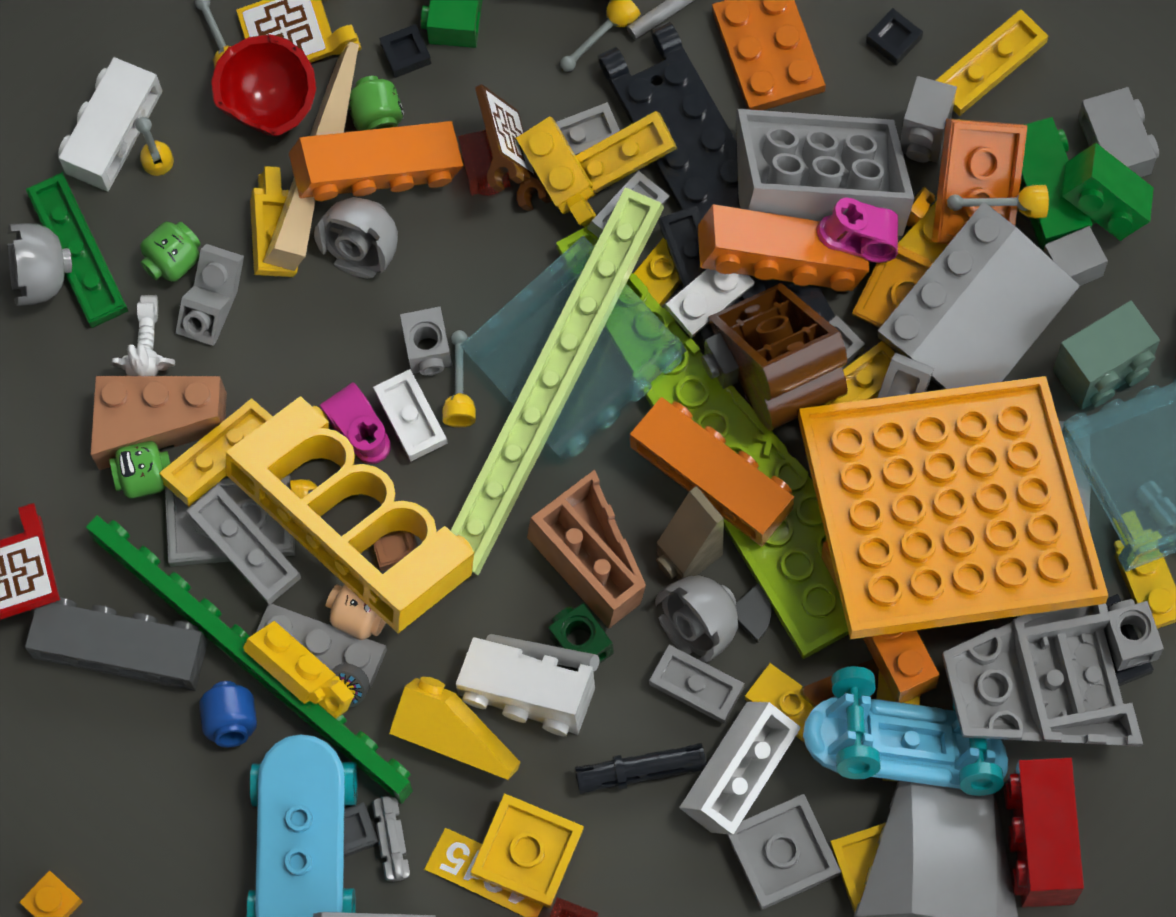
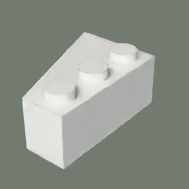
[456,637,595,736]

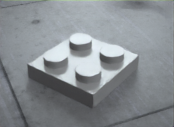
[726,794,841,910]

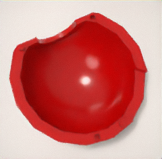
[211,34,316,136]

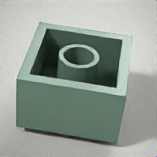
[1053,300,1160,410]

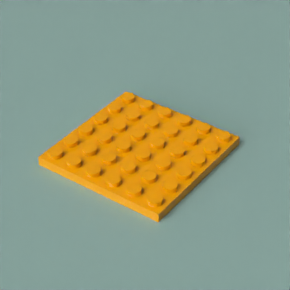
[798,376,1108,639]

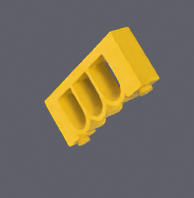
[226,396,474,633]

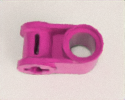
[817,197,898,263]
[319,382,391,464]

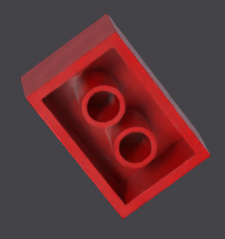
[1004,758,1084,907]

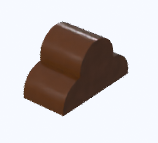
[708,283,848,431]

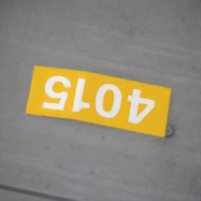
[424,828,543,917]

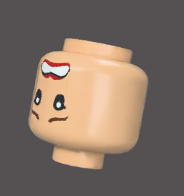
[326,584,386,640]

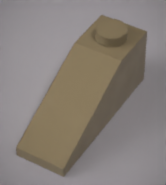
[656,486,724,580]

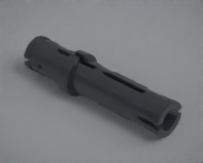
[575,743,706,794]

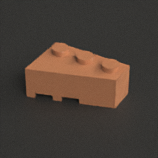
[91,376,227,470]
[527,469,646,629]

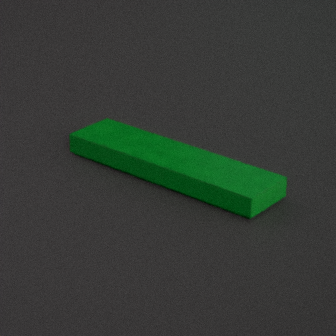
[26,172,128,328]

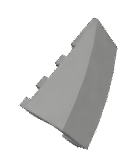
[942,604,1143,746]
[854,781,1018,917]

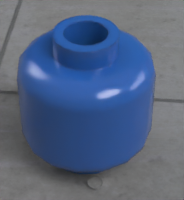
[199,681,257,748]

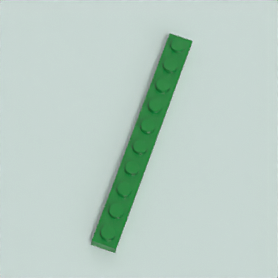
[86,515,413,804]

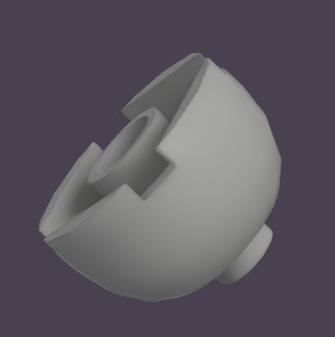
[314,197,398,279]
[7,223,72,306]
[655,575,738,662]

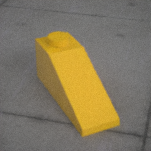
[389,676,521,780]

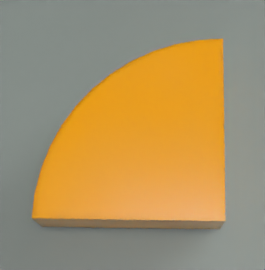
[906,187,935,227]

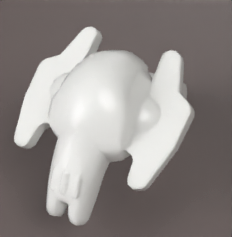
[111,295,175,376]

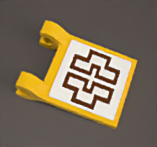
[236,0,362,63]

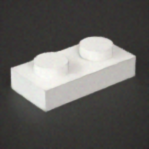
[665,269,755,338]
[373,369,448,462]

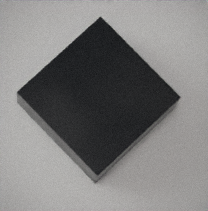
[866,8,923,66]
[379,24,432,78]

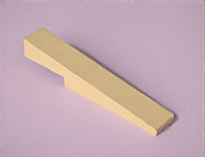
[263,41,359,271]

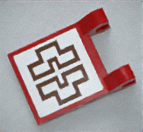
[0,503,60,620]

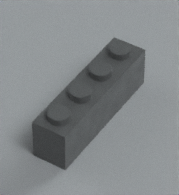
[25,597,208,691]

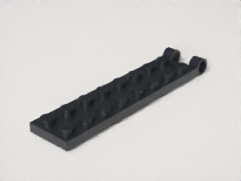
[597,22,835,322]

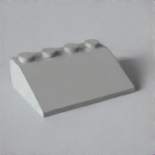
[736,109,914,236]
[878,202,1080,390]

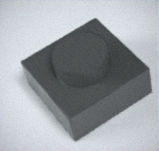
[701,333,739,389]

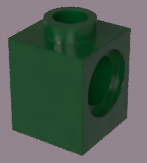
[548,603,614,672]

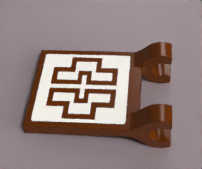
[475,84,552,212]

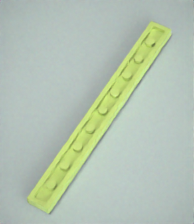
[451,187,664,575]

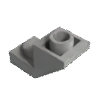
[176,244,244,346]

